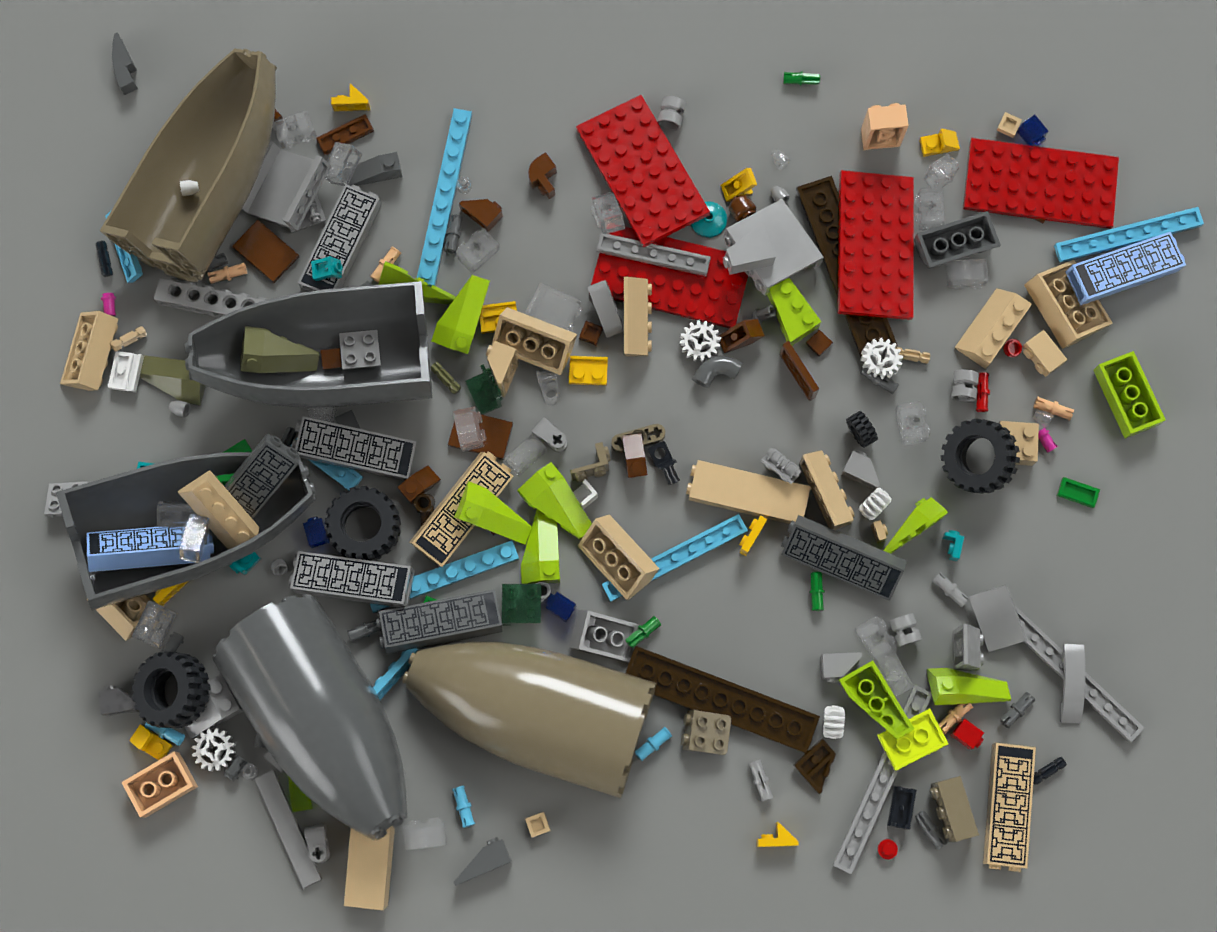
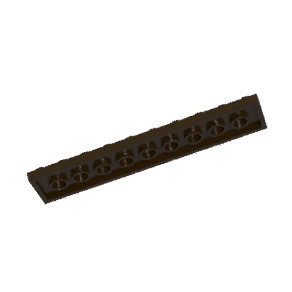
[796,175,898,357]
[625,646,820,753]

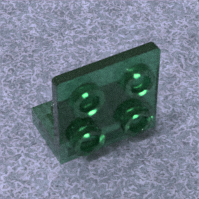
[465,364,503,415]
[502,584,541,626]

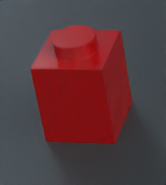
[950,719,984,750]

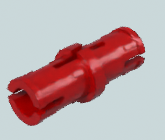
[976,372,990,412]

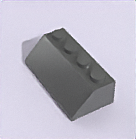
[914,211,1001,269]

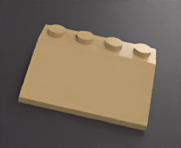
[1024,260,1112,349]

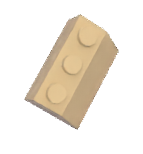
[486,341,519,398]
[87,594,161,640]

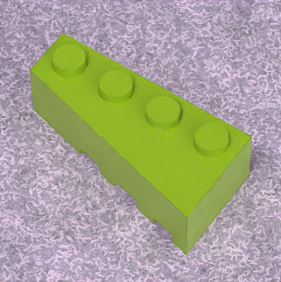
[767,278,822,346]

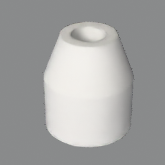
[180,180,199,196]

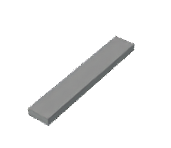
[597,233,711,276]
[255,770,322,888]

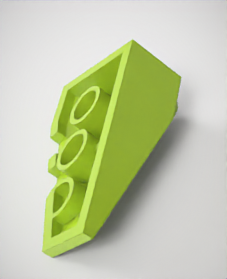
[378,261,456,305]
[431,275,490,354]
[454,481,532,545]
[883,497,948,554]
[521,509,560,585]
[839,660,914,739]
[926,668,1011,705]

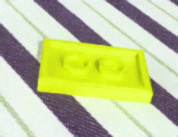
[877,709,948,771]

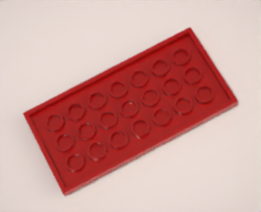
[576,95,710,248]
[963,138,1119,229]
[838,170,914,320]
[589,222,748,329]

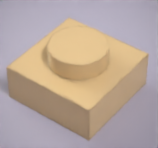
[996,112,1022,138]
[871,520,888,543]
[525,812,551,838]

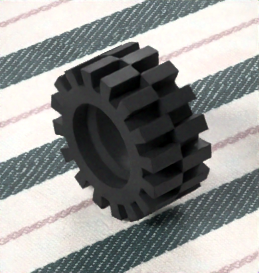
[846,411,878,448]

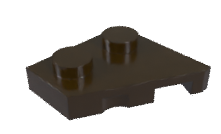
[793,738,836,794]

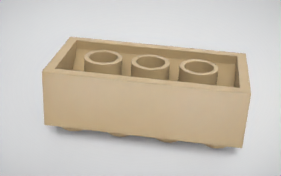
[624,277,652,356]
[955,288,1032,369]
[491,307,577,375]
[60,311,118,391]
[799,450,855,530]
[178,470,259,549]
[578,515,660,600]

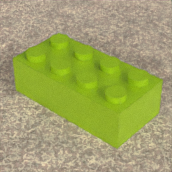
[1093,351,1166,439]

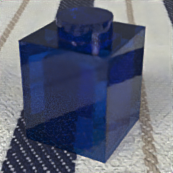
[1017,114,1049,146]
[303,516,330,548]
[545,592,577,622]

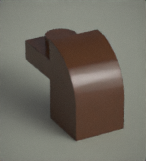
[528,152,557,199]

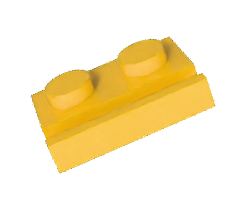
[480,301,517,334]
[569,356,608,386]
[739,515,767,556]

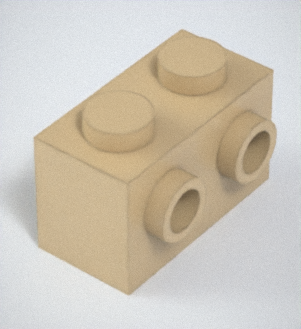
[1022,330,1068,377]

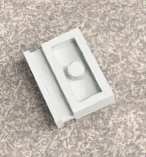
[108,351,144,392]

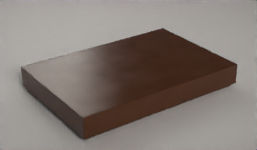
[232,220,300,283]
[780,341,819,401]
[448,409,513,460]

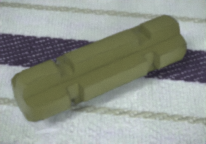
[430,362,461,394]

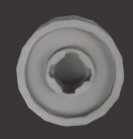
[657,96,686,130]
[951,369,979,402]
[889,613,922,647]

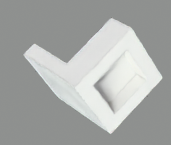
[573,479,598,510]

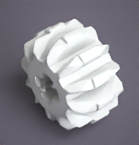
[859,488,892,520]
[823,705,845,739]

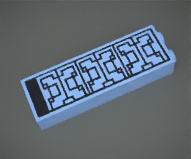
[1065,232,1186,306]
[87,524,214,572]

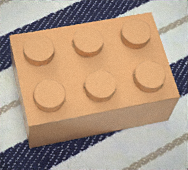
[861,103,909,150]
[121,751,198,818]

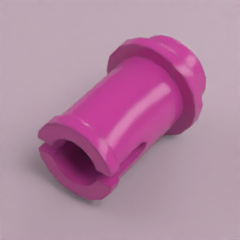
[101,293,116,317]
[1038,428,1058,453]

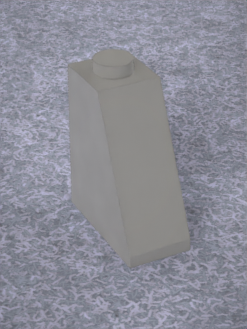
[723,223,776,274]

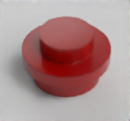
[1003,339,1022,358]
[878,839,898,859]

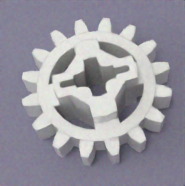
[680,320,721,362]
[860,338,903,379]
[192,728,236,771]

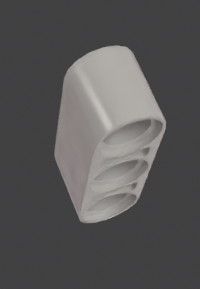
[588,280,624,338]

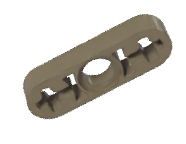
[611,424,665,453]

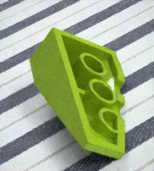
[517,462,592,539]

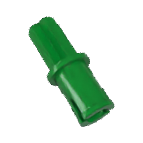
[783,71,820,86]
[809,572,825,611]
[625,616,661,648]

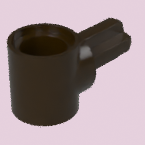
[414,494,435,526]

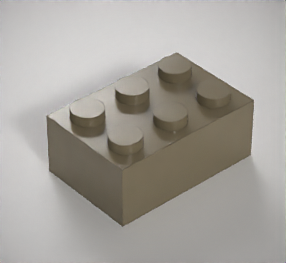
[930,776,979,842]

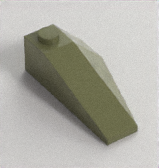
[240,326,320,373]
[139,355,206,406]

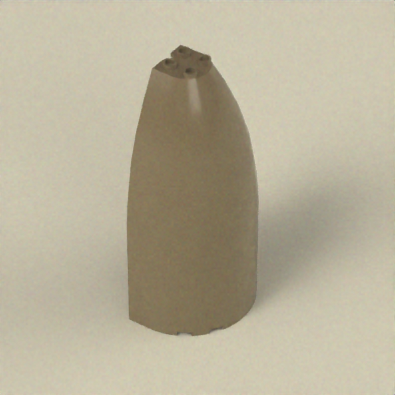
[100,49,277,282]
[402,642,657,798]

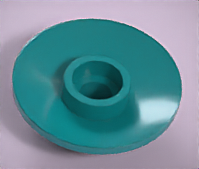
[691,201,727,237]

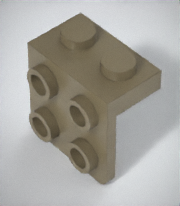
[570,442,611,482]
[681,710,731,755]

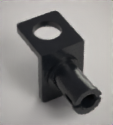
[648,441,680,485]

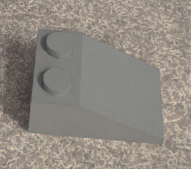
[569,610,639,662]
[953,624,984,670]
[184,675,243,740]

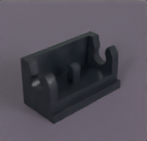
[887,786,917,830]

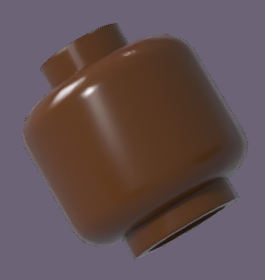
[729,195,756,222]

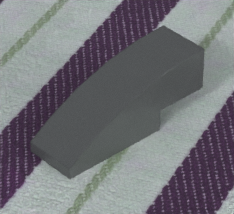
[112,33,138,95]

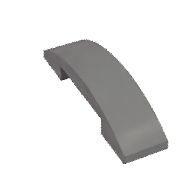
[1060,644,1085,723]

